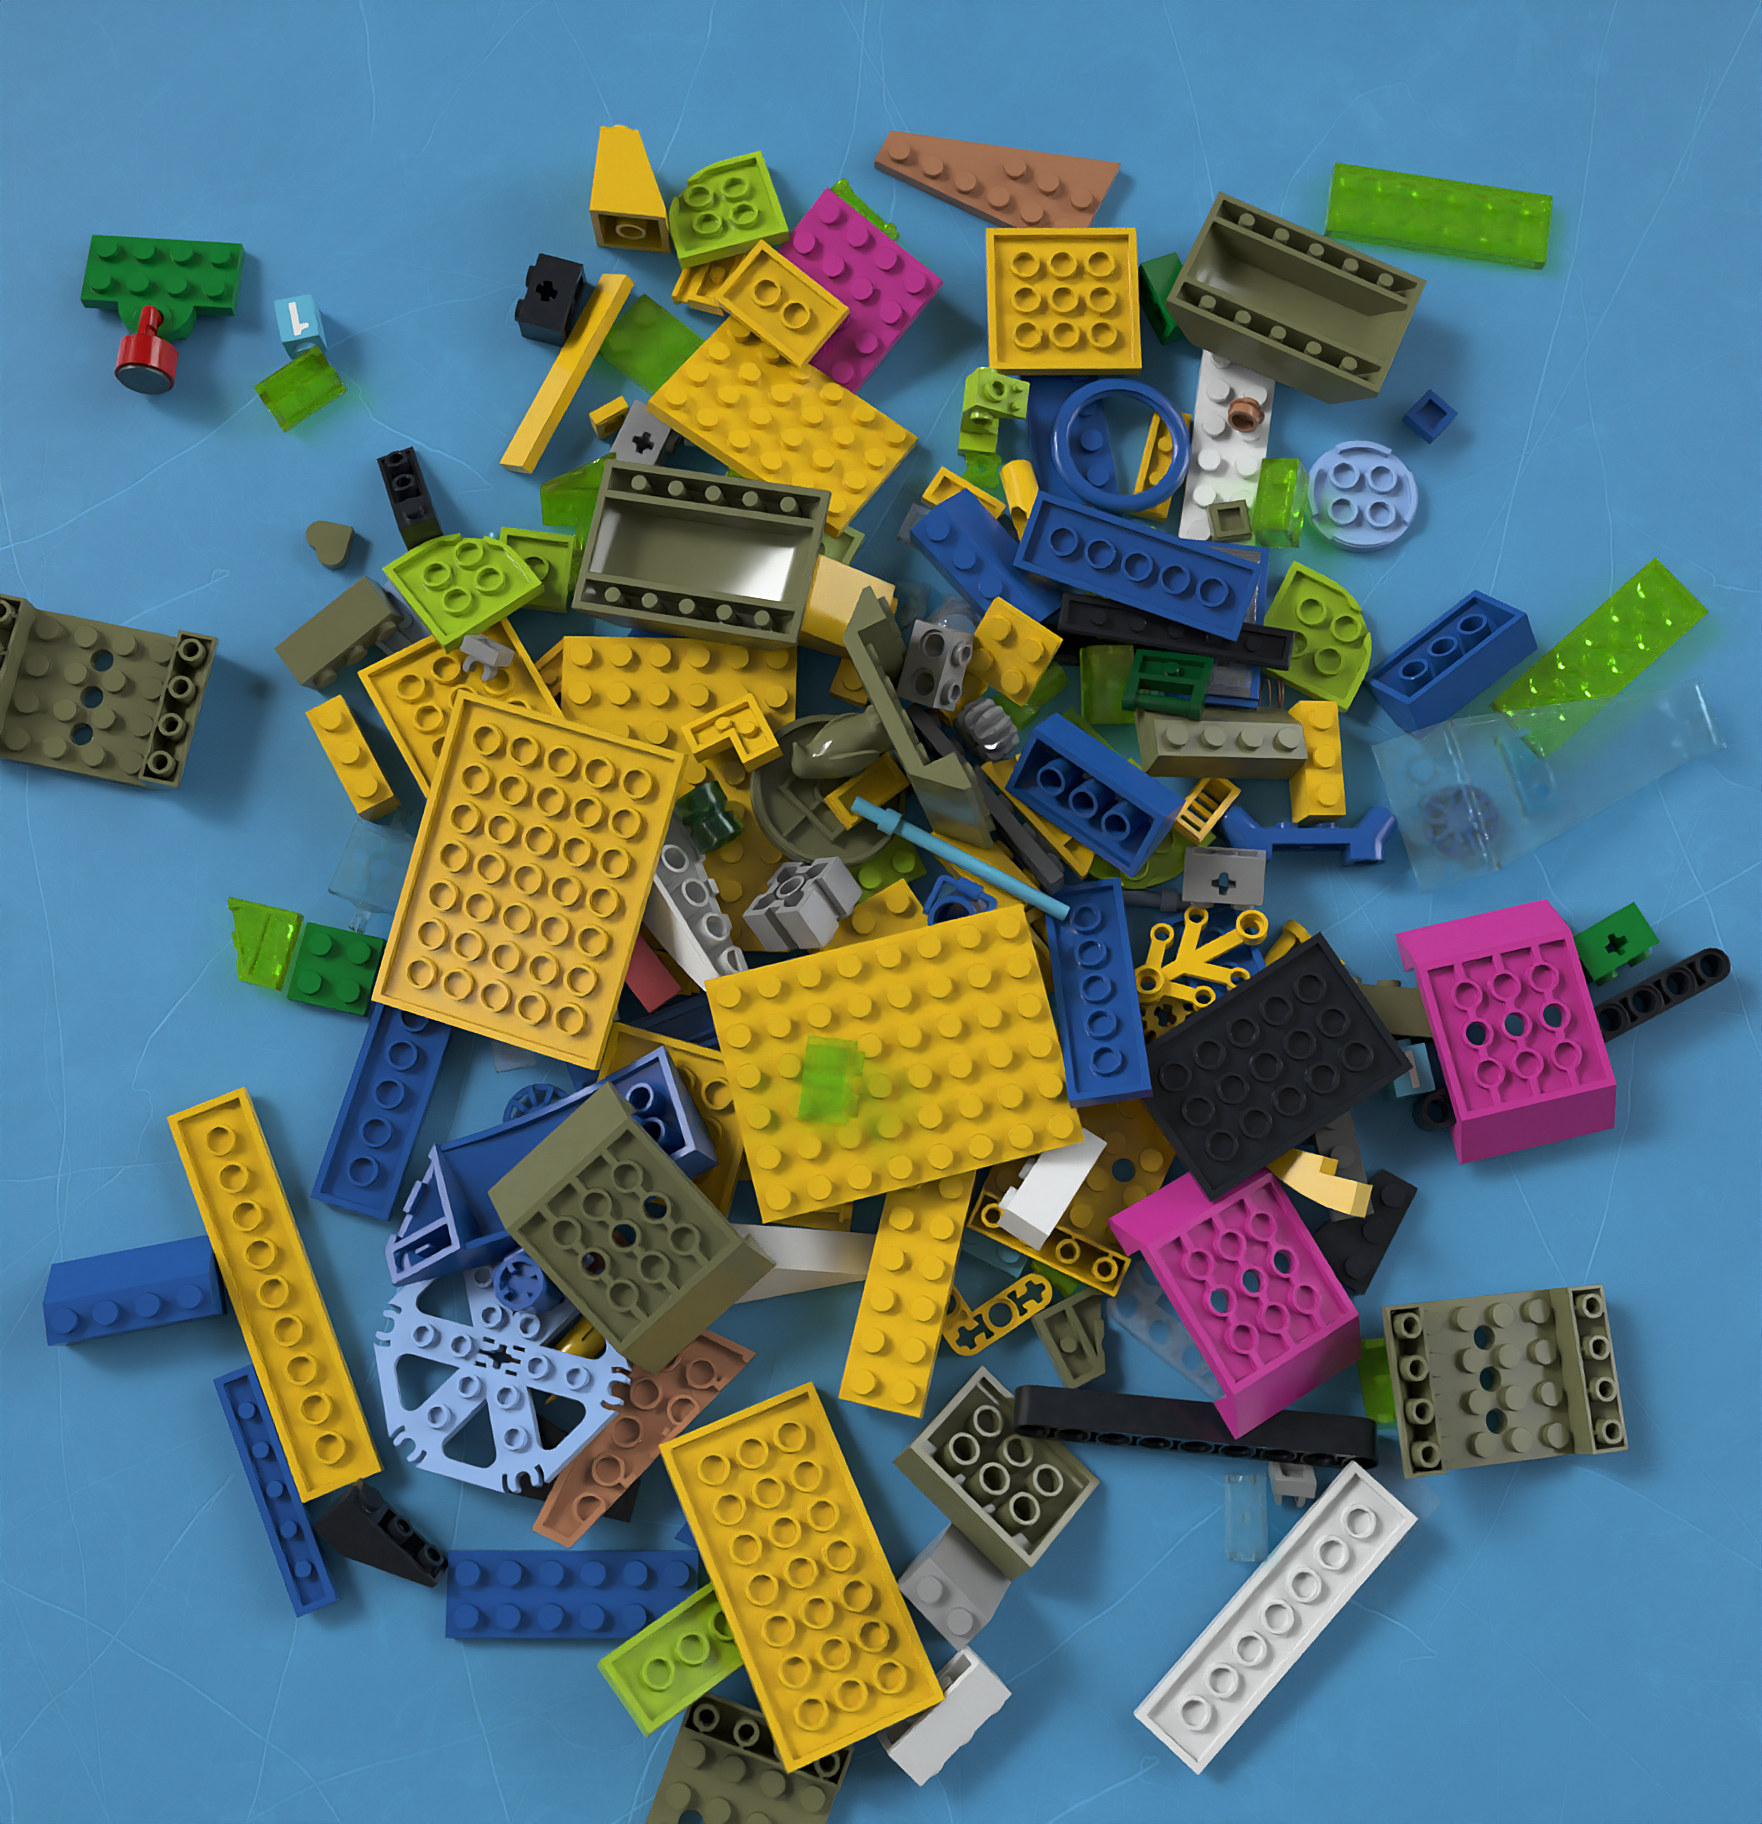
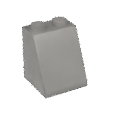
[896,1522,1012,1653]

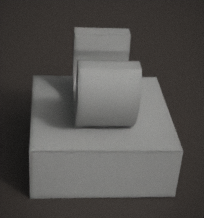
[460,635,515,681]
[1268,1461,1317,1508]

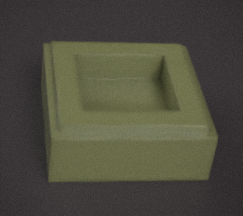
[1206,499,1253,543]

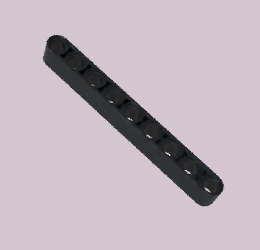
[1412,947,1731,1132]
[1013,1385,1379,1470]

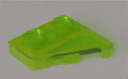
[540,452,617,526]
[227,897,304,992]

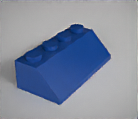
[910,488,1063,626]
[1362,590,1538,739]
[1004,713,1186,878]
[43,1235,227,1346]

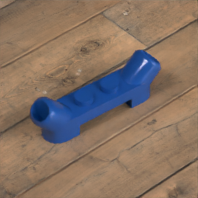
[1215,806,1398,867]

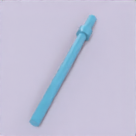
[850,796,1070,921]

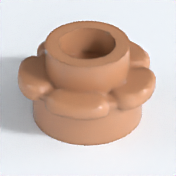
[1228,397,1265,433]

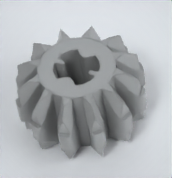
[954,697,1020,764]

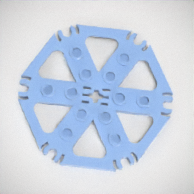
[374,1253,632,1494]

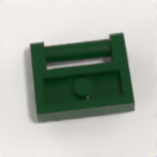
[1122,648,1215,721]

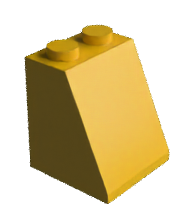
[589,125,672,254]
[798,554,898,660]

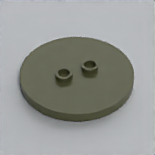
[750,714,907,869]

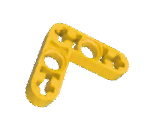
[942,1274,1052,1356]

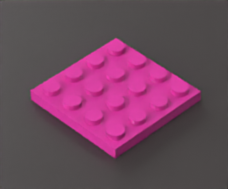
[777,187,944,394]

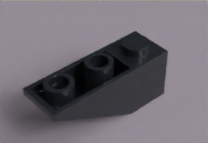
[377,446,445,552]
[313,1477,448,1588]

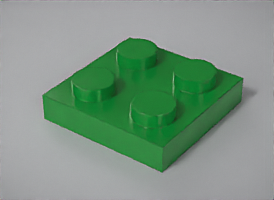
[287,922,387,1018]

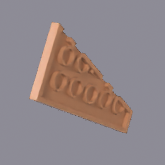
[874,130,1121,228]
[532,1329,757,1549]

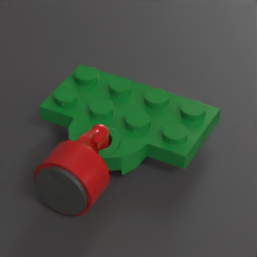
[80,235,246,395]

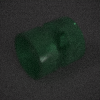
[674,780,745,855]

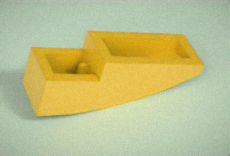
[1266,1148,1372,1218]

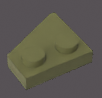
[1030,1286,1105,1389]

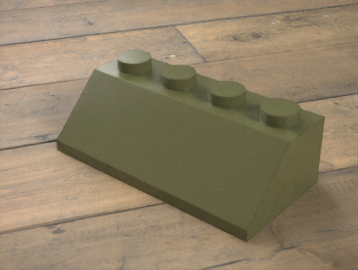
[1134,705,1308,780]

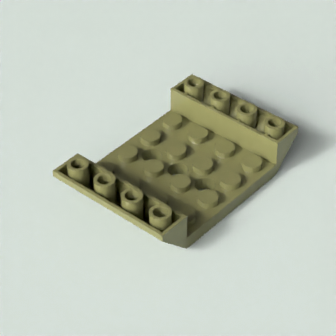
[842,586,995,849]
[0,594,219,790]
[487,1080,777,1375]
[1381,1284,1629,1479]
[646,1692,855,1824]

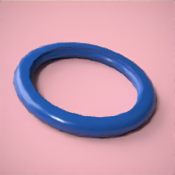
[1050,378,1192,513]

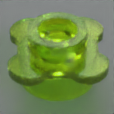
[962,450,1002,489]

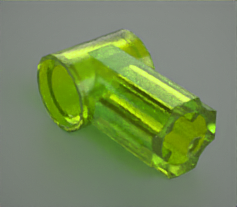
[992,660,1070,733]

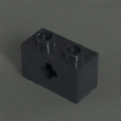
[515,253,587,348]

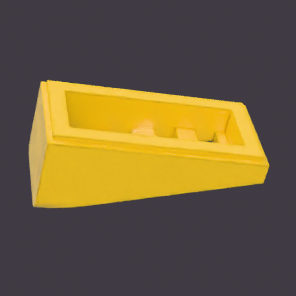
[1172,778,1242,846]

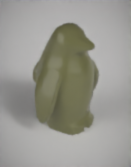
[791,705,894,779]

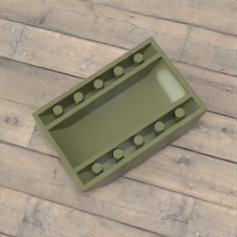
[1165,191,1427,404]
[571,459,832,651]

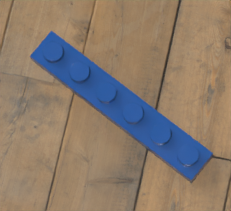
[213,1364,340,1618]

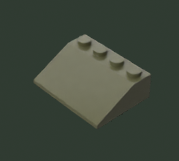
[892,1365,1100,1581]

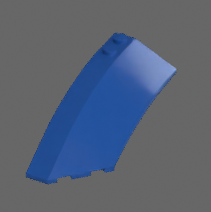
[384,1046,719,1287]

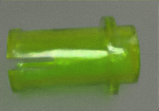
[1029,1259,1081,1298]

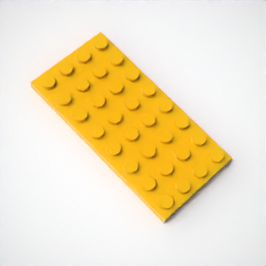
[658,1381,945,1773]

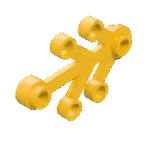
[1134,906,1268,1012]

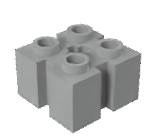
[742,856,863,951]

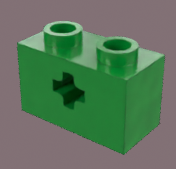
[1573,902,1660,987]

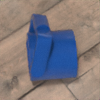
[922,875,998,926]
[490,1245,563,1314]

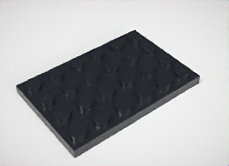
[1139,932,1413,1202]

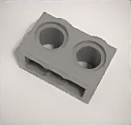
[896,619,975,711]

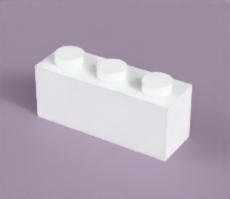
[997,1127,1107,1251]
[876,1645,1012,1787]

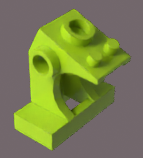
[957,367,1030,459]

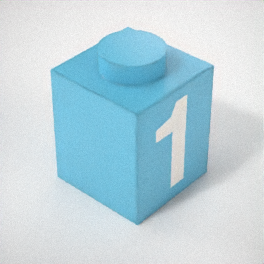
[274,293,328,359]
[1384,1039,1436,1102]

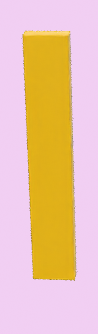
[499,274,635,474]

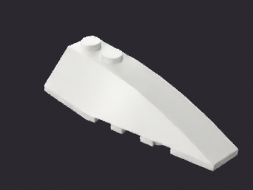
[642,804,749,992]
[731,1223,877,1305]

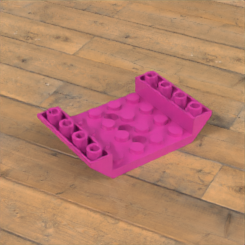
[1394,899,1617,1165]
[1106,1167,1362,1439]

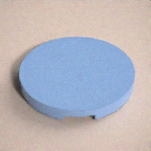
[1303,440,1418,552]

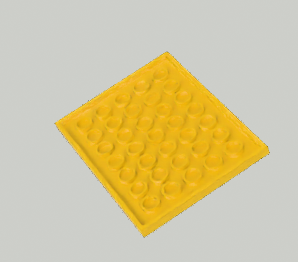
[561,636,798,953]
[371,689,689,1070]
[704,903,1085,1224]

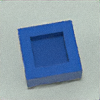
[1402,389,1458,444]

